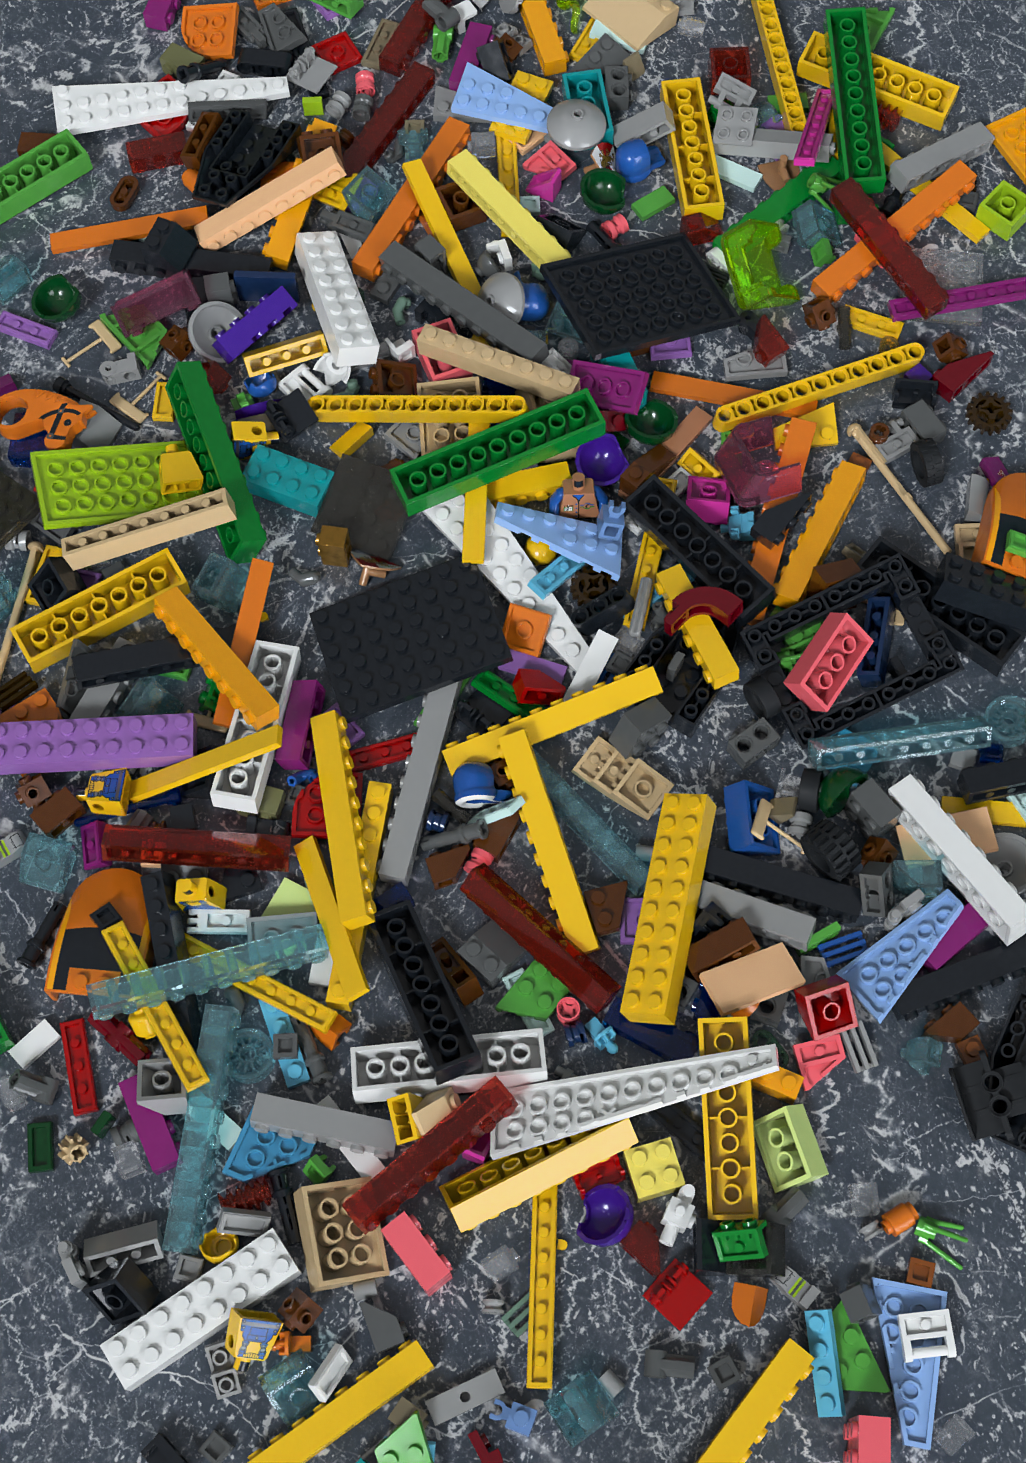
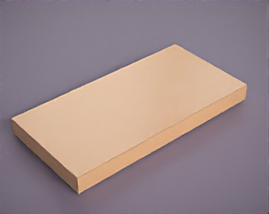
[895,806,999,871]
[699,942,806,1017]

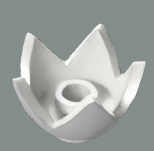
[313,351,351,387]

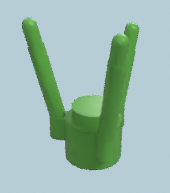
[807,172,849,214]
[776,635,815,672]
[914,1215,968,1270]

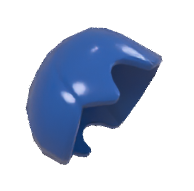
[244,372,277,398]

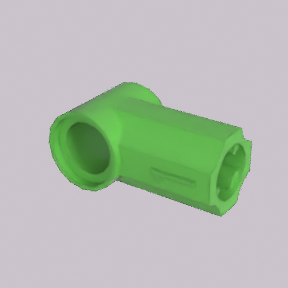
[432,24,454,63]

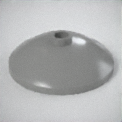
[547,99,606,151]
[478,272,525,324]
[188,301,244,363]
[985,832,1026,895]

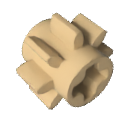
[57,1133,89,1165]

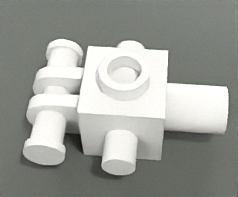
[659,1184,697,1247]

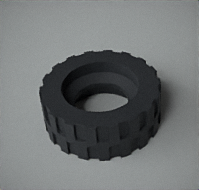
[910,437,944,488]

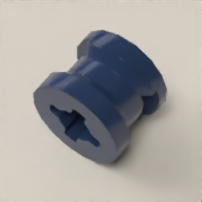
[426,809,450,833]
[563,1020,588,1048]

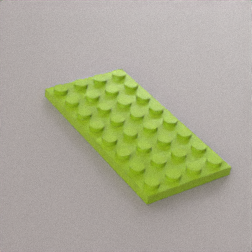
[30,440,204,530]

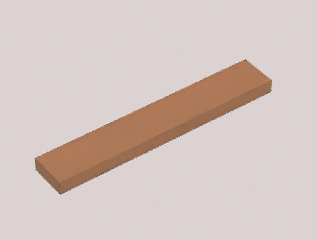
[618,406,713,500]

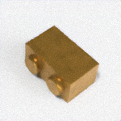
[316,525,352,568]

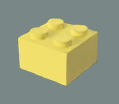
[623,1137,686,1203]

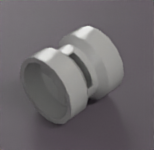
[325,90,352,119]
[4,529,32,552]
[787,811,813,841]

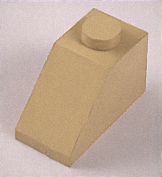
[411,1086,461,1136]

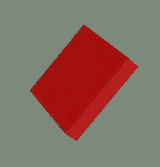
[312,31,363,76]

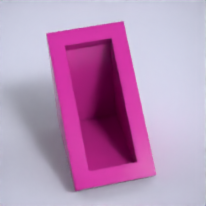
[525,167,561,202]
[461,1123,491,1165]

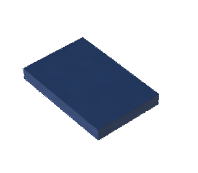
[234,270,301,303]

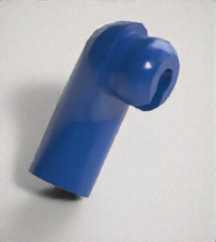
[287,768,319,787]

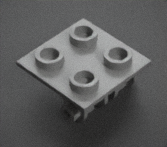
[285,46,338,94]
[712,105,759,147]

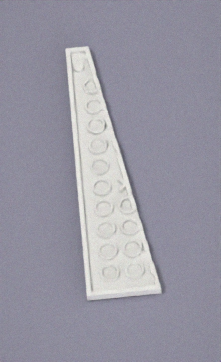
[52,76,290,135]
[422,494,589,673]
[490,1044,779,1160]

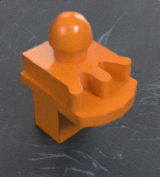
[271,1331,312,1357]

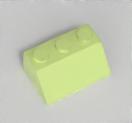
[754,1104,829,1193]

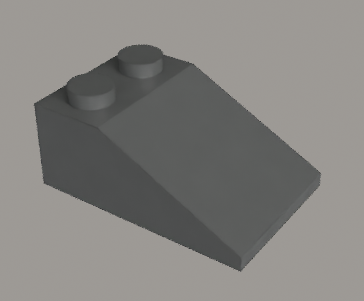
[457,908,540,989]

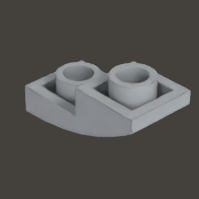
[493,22,533,57]
[205,1339,242,1400]

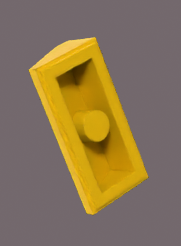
[329,422,374,461]
[677,447,724,479]

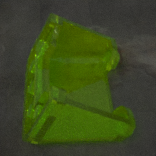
[721,219,800,311]

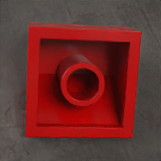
[793,975,858,1041]

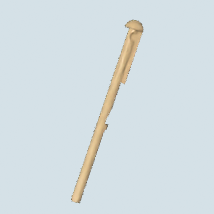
[847,423,952,555]
[0,541,44,681]

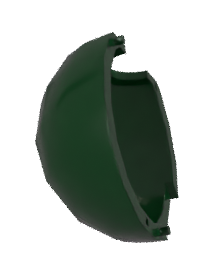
[580,168,626,215]
[31,274,82,323]
[625,399,678,446]
[817,767,868,818]

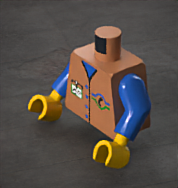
[549,472,608,518]

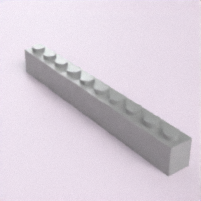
[376,680,463,887]

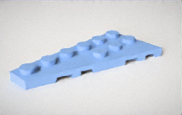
[451,62,553,133]
[494,502,623,582]
[836,889,964,1024]
[871,1277,948,1450]

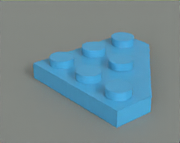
[222,1105,317,1183]

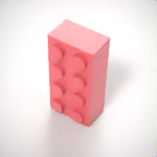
[783,612,874,712]

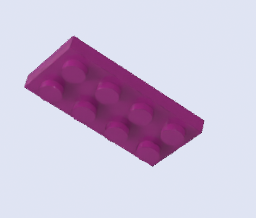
[570,360,650,415]

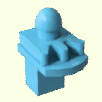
[584,1017,618,1054]

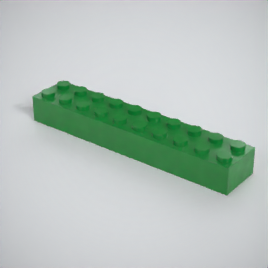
[823,7,886,195]
[165,361,267,565]
[389,388,606,517]

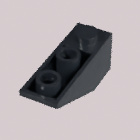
[750,492,812,550]

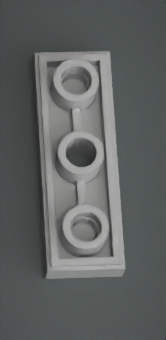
[425,1368,505,1426]

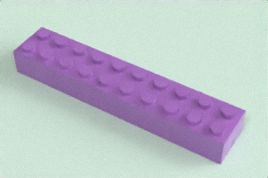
[0,713,197,775]

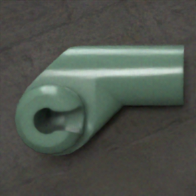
[392,296,411,326]
[333,379,360,395]

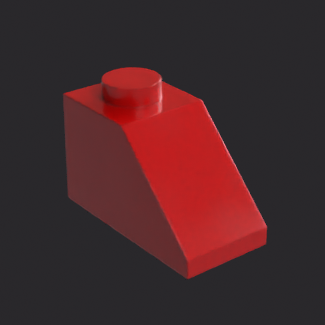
[512,668,566,705]

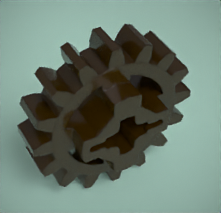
[965,391,1013,436]
[570,566,617,607]

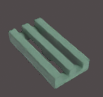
[501,1292,529,1338]

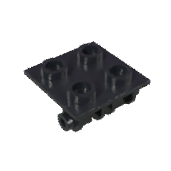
[265,388,319,444]
[454,690,513,735]

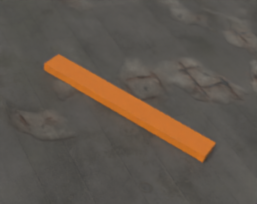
[50,205,209,254]
[649,371,818,418]
[212,558,274,728]

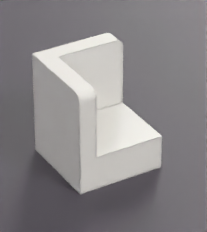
[453,0,477,35]
[384,338,416,363]

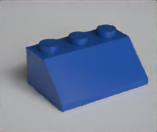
[723,780,781,857]

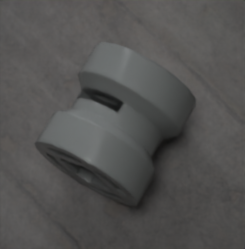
[351,93,374,122]
[110,1118,140,1150]

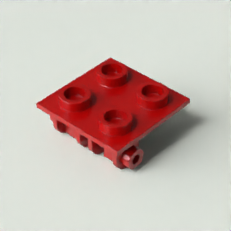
[642,1258,713,1331]

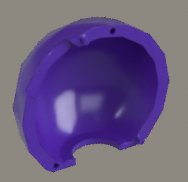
[575,433,629,487]
[577,1183,634,1247]

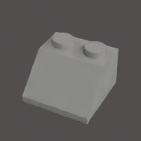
[72,399,123,448]
[136,1058,189,1115]

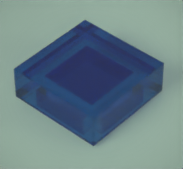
[979,741,1003,764]

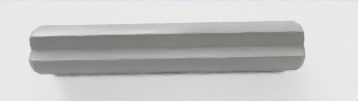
[629,577,653,637]

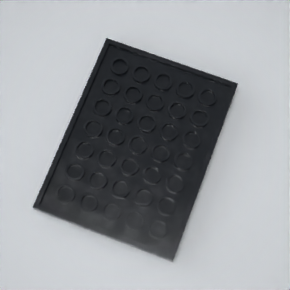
[539,232,741,361]
[309,556,514,724]

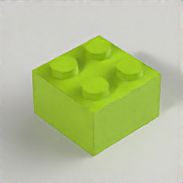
[975,180,1026,241]

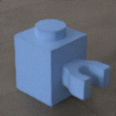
[597,500,626,541]
[489,1399,538,1437]

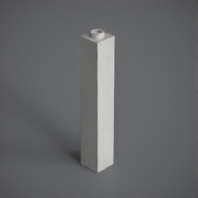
[711,128,836,163]

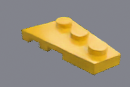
[772,402,839,451]

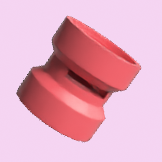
[355,70,375,97]
[601,213,629,240]
[463,847,494,879]
[556,997,580,1025]

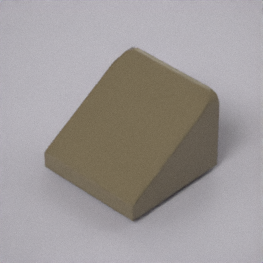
[623,51,645,82]
[769,797,798,824]

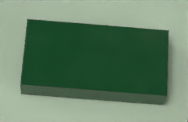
[27,1121,55,1174]

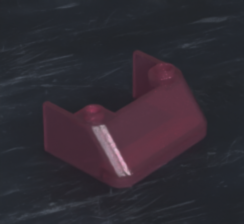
[110,268,202,338]
[714,416,802,507]

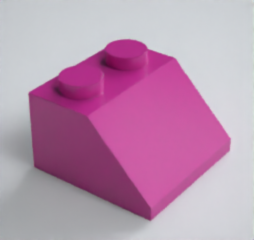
[686,476,731,525]

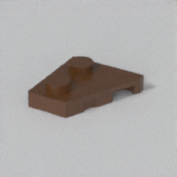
[583,880,628,937]

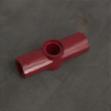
[87,1005,152,1068]

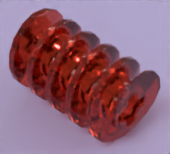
[877,101,903,133]
[217,1175,272,1210]

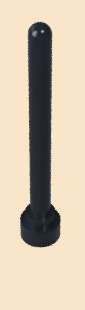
[53,376,140,431]

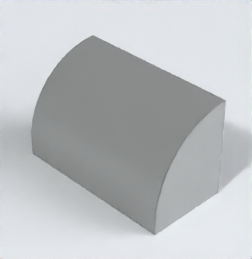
[964,474,989,524]

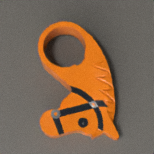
[0,389,97,450]

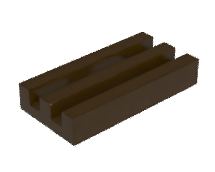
[0,671,39,712]

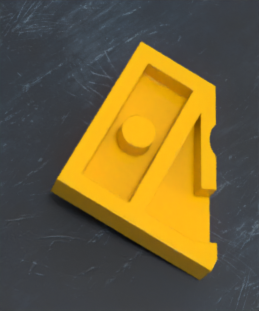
[313,173,362,212]

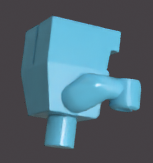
[720,505,757,541]

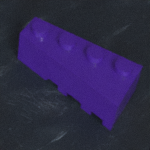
[212,286,298,364]

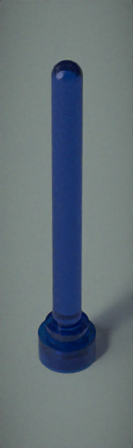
[74,787,182,827]

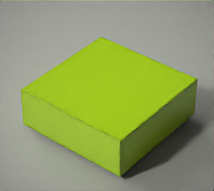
[302,96,324,116]

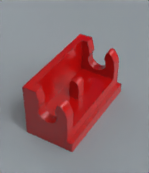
[572,1154,626,1200]

